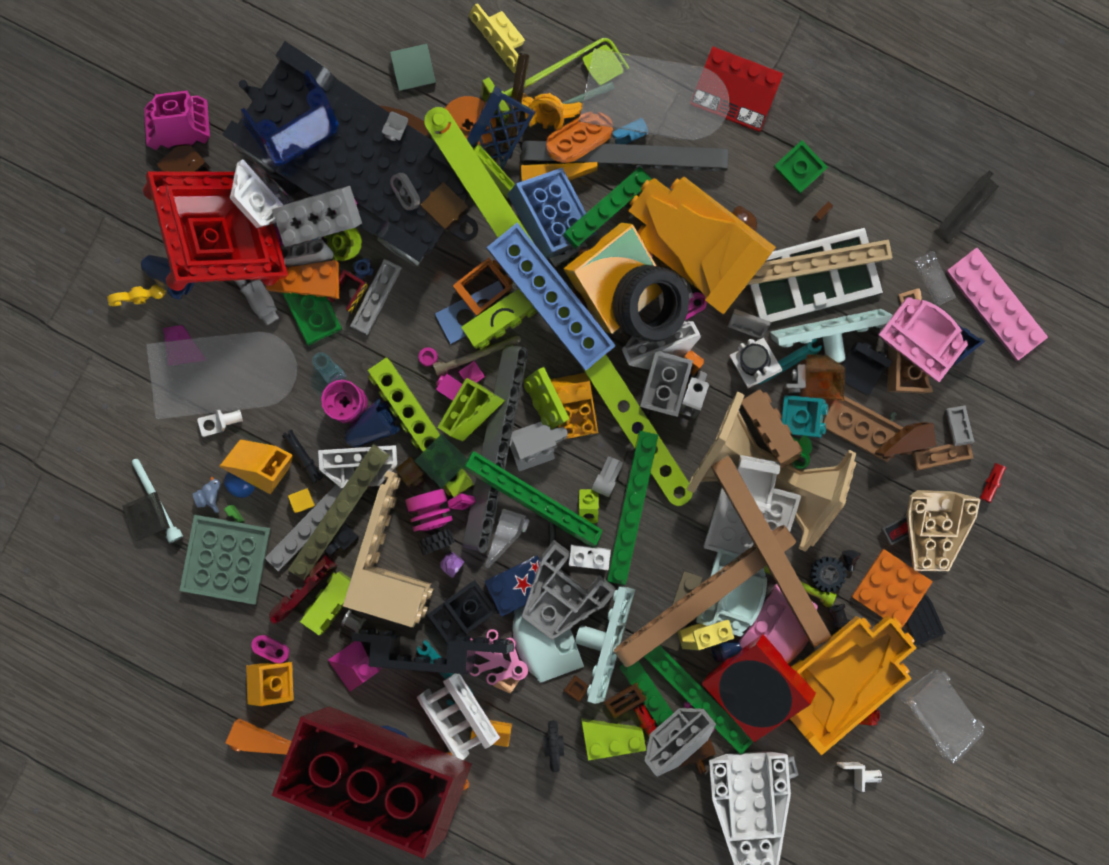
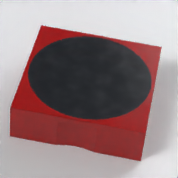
[702,634,816,742]

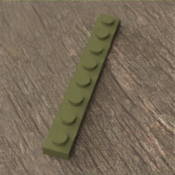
[288,444,389,580]

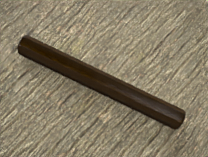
[503,53,530,149]

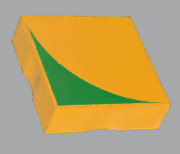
[563,223,662,334]

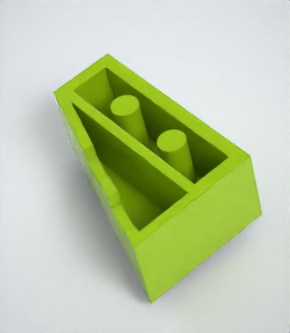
[437,378,505,441]
[300,571,351,635]

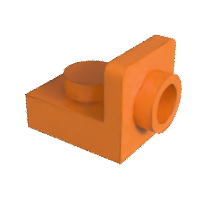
[683,350,704,375]

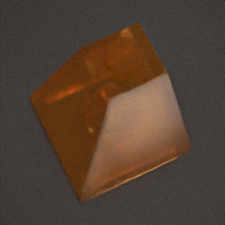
[805,354,845,401]

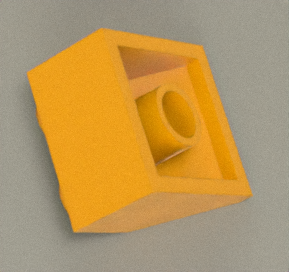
[246,662,294,706]

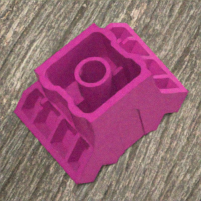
[144,90,210,150]

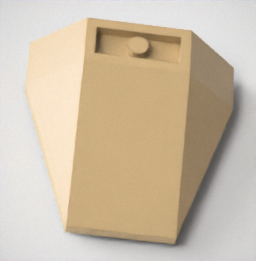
[906,490,980,571]

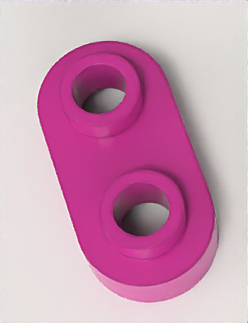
[685,292,707,320]
[251,635,290,663]

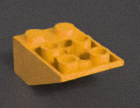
[550,373,598,439]
[219,439,293,494]

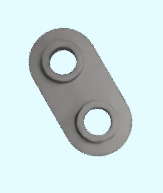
[390,173,420,210]

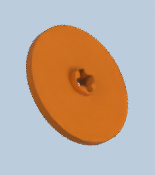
[441,96,497,148]

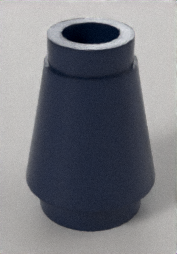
[711,641,742,663]

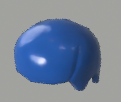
[224,472,255,498]

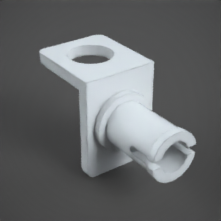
[197,410,243,437]
[837,762,882,792]

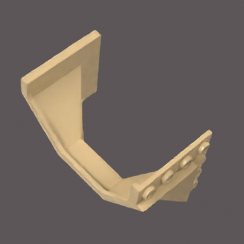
[687,392,856,552]

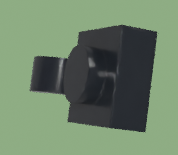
[325,523,359,556]

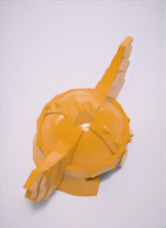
[522,93,583,130]

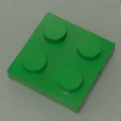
[773,140,828,194]

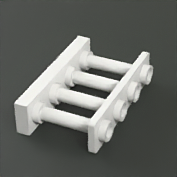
[417,674,500,760]

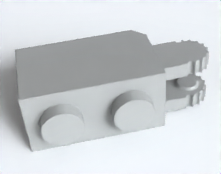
[512,425,568,463]

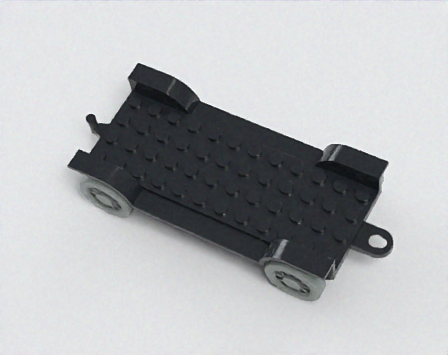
[222,41,479,266]

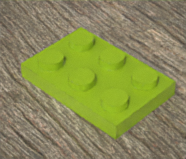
[523,367,569,430]

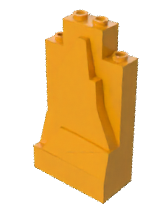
[629,177,776,314]
[790,616,916,755]

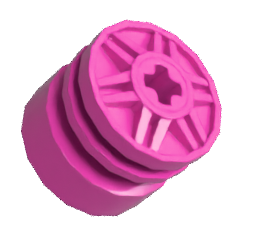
[321,380,368,424]
[405,489,453,532]

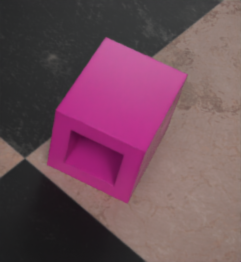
[436,374,462,401]

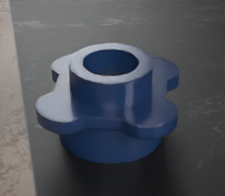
[352,258,374,279]

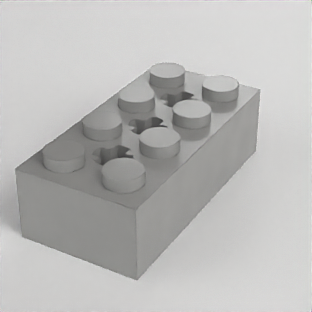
[272,186,362,247]

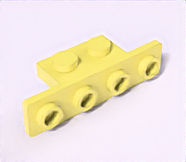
[468,3,525,73]

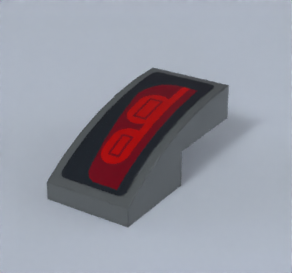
[880,515,909,546]

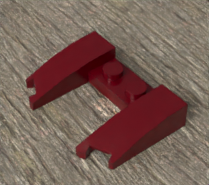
[269,555,337,625]

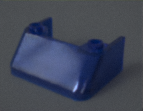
[241,70,338,166]

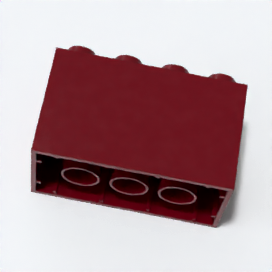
[271,706,472,859]

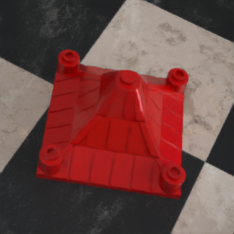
[143,172,288,291]

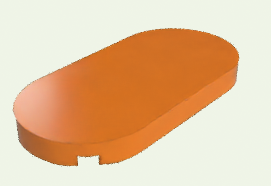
[546,112,613,163]

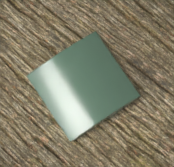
[390,44,436,91]

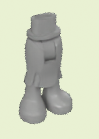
[232,279,279,326]

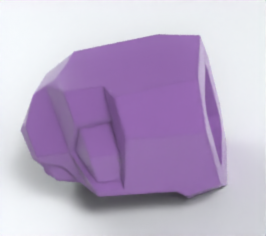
[440,552,465,578]

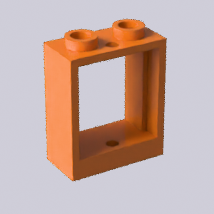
[453,257,513,317]

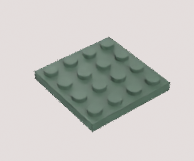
[179,515,271,605]

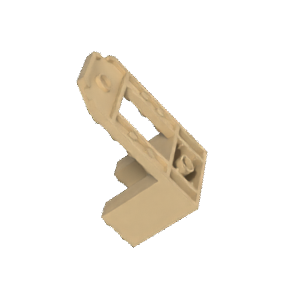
[343,471,434,627]

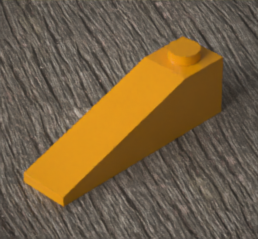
[521,162,598,181]

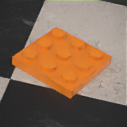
[851,549,933,629]

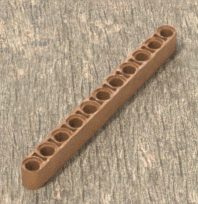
[711,456,831,648]
[614,525,796,667]

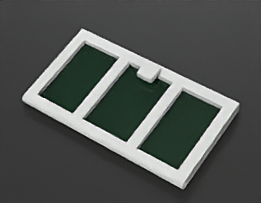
[750,228,883,323]

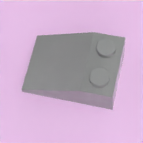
[639,350,693,417]

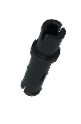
[282,429,323,484]

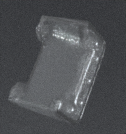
[898,669,985,765]

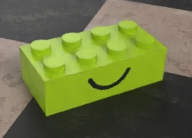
[461,289,537,350]

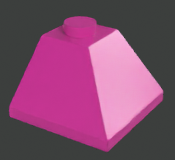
[328,641,382,691]

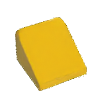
[288,488,315,513]

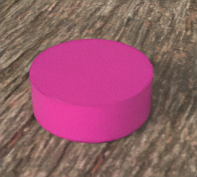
[418,347,438,367]

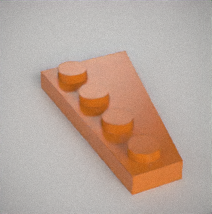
[266,260,339,299]

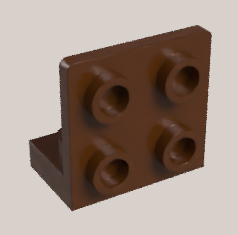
[157,144,211,172]

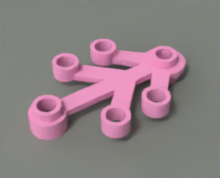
[470,629,528,685]

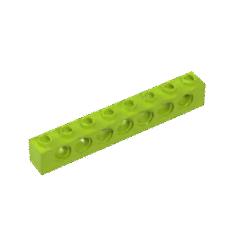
[368,357,474,497]

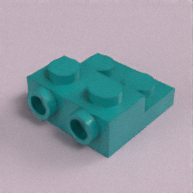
[782,395,829,438]

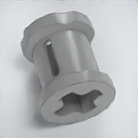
[341,610,366,633]

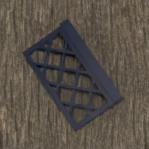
[466,86,535,170]

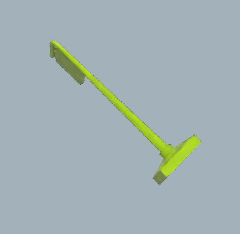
[480,38,629,126]

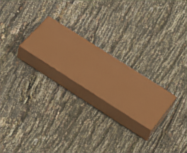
[912,443,973,471]

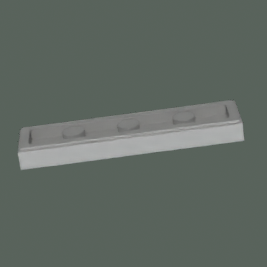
[350,259,402,336]

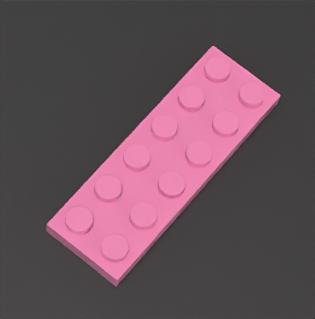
[945,248,1048,361]

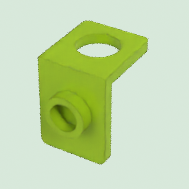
[579,489,599,523]

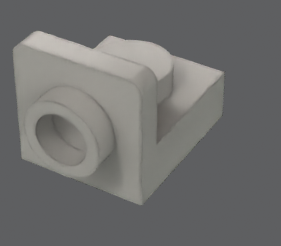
[784,365,806,393]

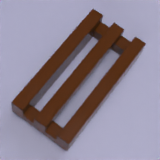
[604,682,647,719]

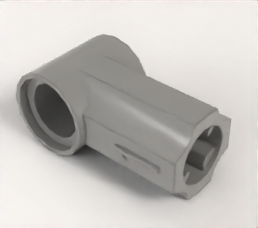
[591,456,623,498]

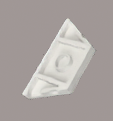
[230,159,283,228]

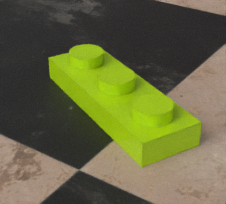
[473,144,515,198]

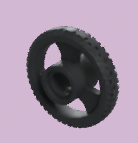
[544,720,564,772]

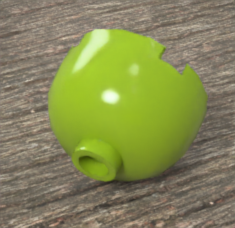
[324,227,362,261]

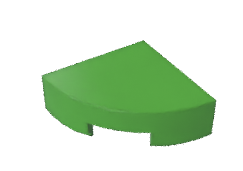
[224,505,245,523]

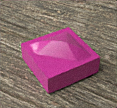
[459,361,485,383]
[448,494,476,510]

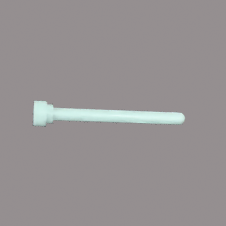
[132,459,183,543]

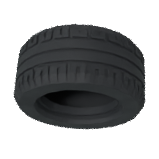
[612,265,689,342]

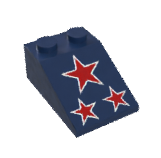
[485,555,540,617]

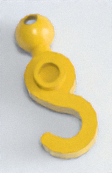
[107,284,165,306]

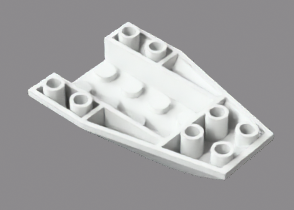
[709,751,791,865]

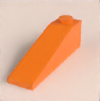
[225,719,291,755]

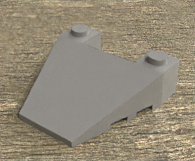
[522,540,616,640]

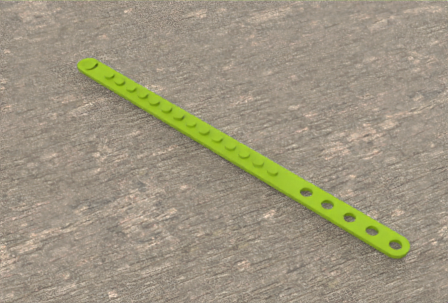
[424,107,693,506]

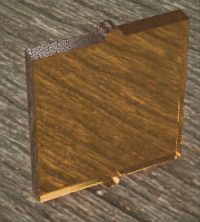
[421,182,468,229]

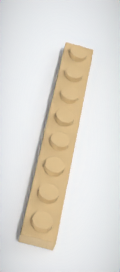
[746,240,893,286]

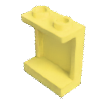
[677,620,734,650]

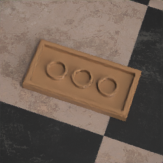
[823,393,904,463]

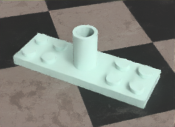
[770,309,893,363]
[576,587,635,704]

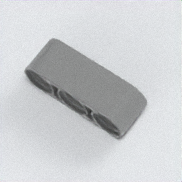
[280,239,333,268]

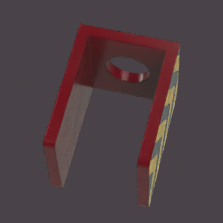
[327,270,368,314]

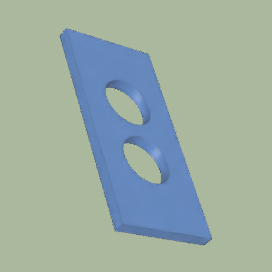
[435,281,507,344]

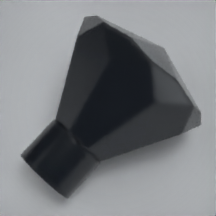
[842,550,861,571]

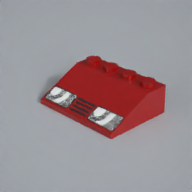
[690,46,784,132]

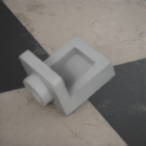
[382,111,408,141]

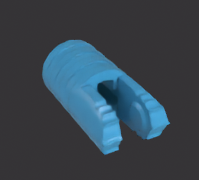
[612,118,648,145]

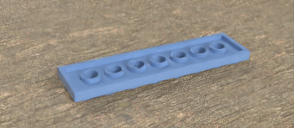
[486,223,616,371]

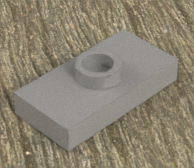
[727,309,770,339]
[945,406,974,447]

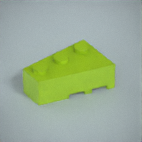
[581,718,646,761]

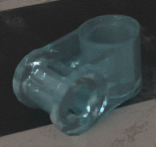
[312,352,347,384]

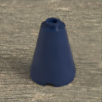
[141,255,195,300]
[345,399,400,447]

